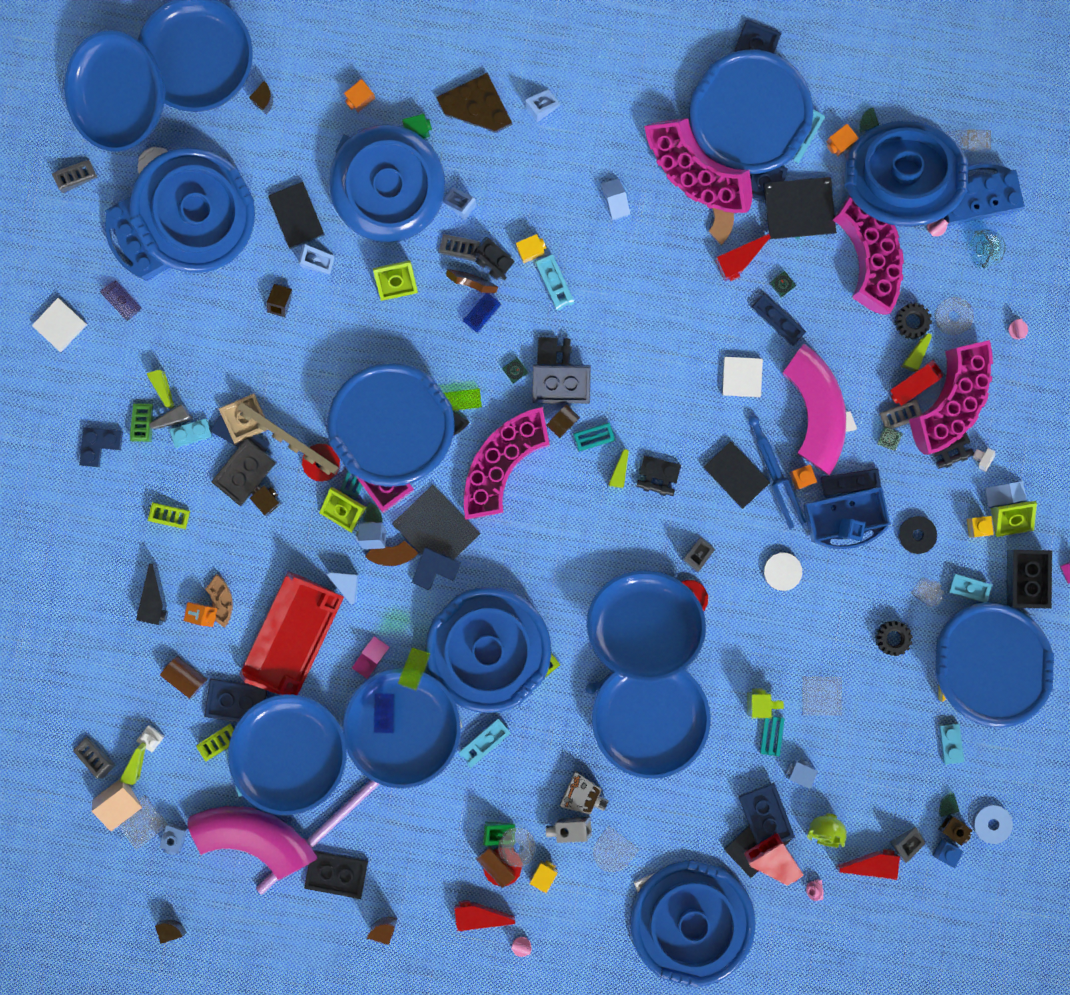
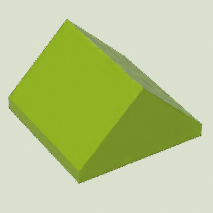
[373,260,418,301]
[319,487,367,533]
[991,501,1037,537]

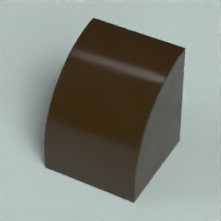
[249,81,273,115]
[267,284,292,317]
[546,404,580,438]
[155,920,187,944]

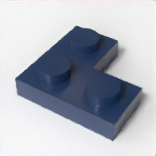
[79,427,123,468]

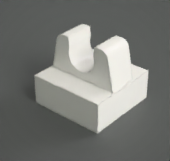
[973,448,995,472]
[137,725,165,753]

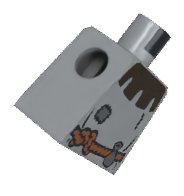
[560,770,609,814]
[546,816,592,843]

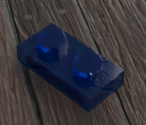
[463,293,502,334]
[374,693,395,733]

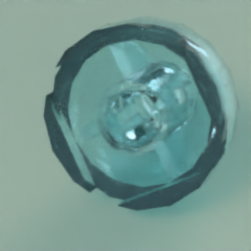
[970,229,1006,268]

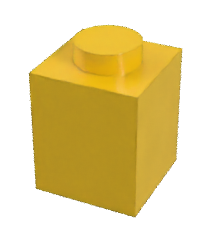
[516,234,546,264]
[966,516,994,538]
[529,860,558,893]

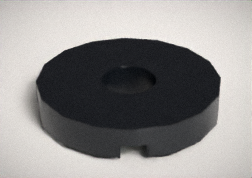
[898,516,937,554]

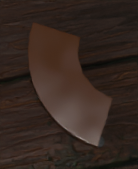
[446,269,498,293]
[365,541,419,566]

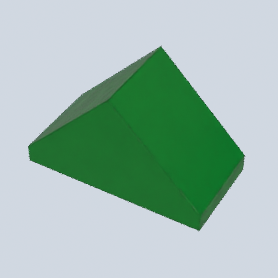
[483,821,515,846]

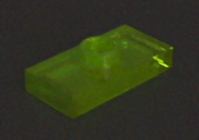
[444,388,482,411]
[398,647,431,691]

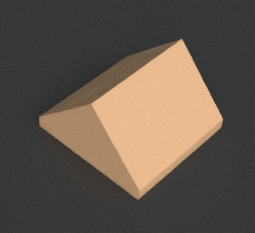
[92,779,142,831]

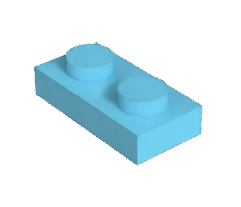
[170,419,213,448]
[948,574,992,603]
[939,723,964,764]

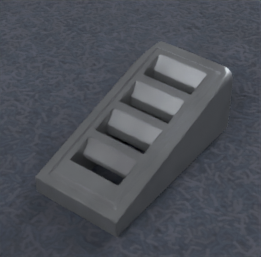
[52,160,97,193]
[439,234,480,262]
[880,399,922,430]
[149,405,193,429]
[73,737,115,779]

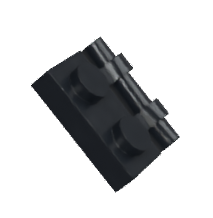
[537,337,572,365]
[932,432,974,469]
[636,455,681,496]

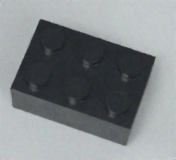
[1007,550,1052,609]

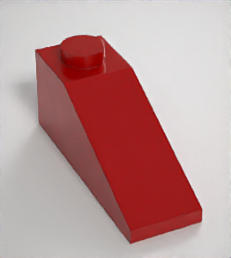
[715,234,770,282]
[836,849,900,880]
[454,900,515,932]

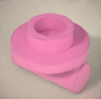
[927,218,948,237]
[1008,319,1028,340]
[806,879,824,901]
[511,937,532,957]

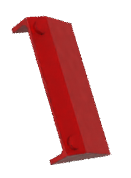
[239,571,344,695]

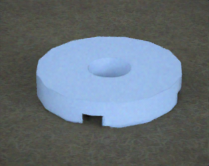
[973,804,1013,844]

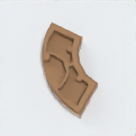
[708,208,734,245]
[205,574,233,628]

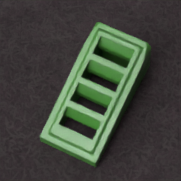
[130,404,153,442]

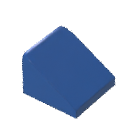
[839,518,866,541]

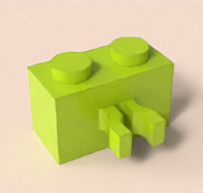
[747,688,784,718]

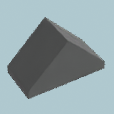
[681,537,715,572]
[890,827,926,863]

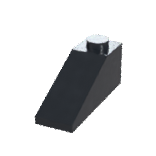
[136,564,168,625]

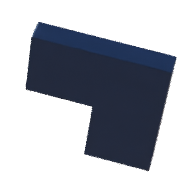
[411,547,461,590]

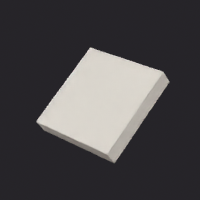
[32,298,87,352]
[722,357,763,397]

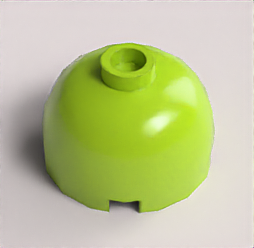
[807,813,847,848]

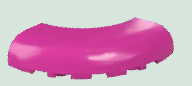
[644,118,752,213]
[833,195,904,315]
[909,340,993,455]
[783,343,846,476]
[464,407,550,520]
[187,806,317,881]

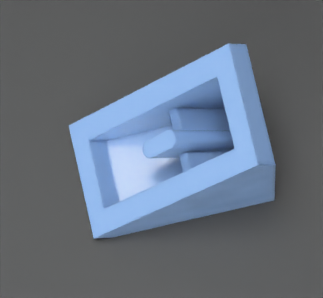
[525,89,560,122]
[600,178,630,220]
[442,187,476,220]
[298,244,335,274]
[985,481,1027,507]
[327,573,359,605]

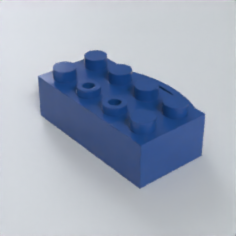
[944,164,1025,227]
[105,196,170,281]
[803,487,891,549]

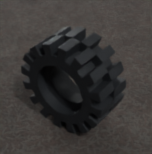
[894,303,932,339]
[875,621,913,656]

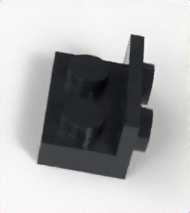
[471,237,515,281]

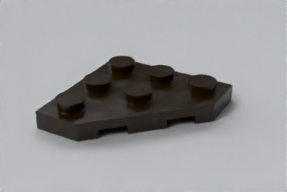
[436,73,512,133]

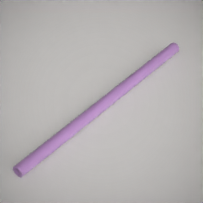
[256,780,379,895]

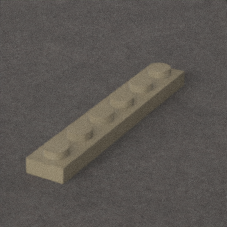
[237,402,339,475]

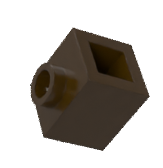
[250,486,281,516]
[938,814,972,846]

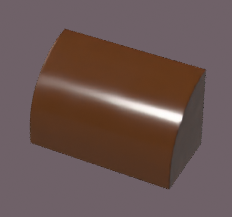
[160,656,208,699]
[475,845,516,888]
[366,917,398,945]

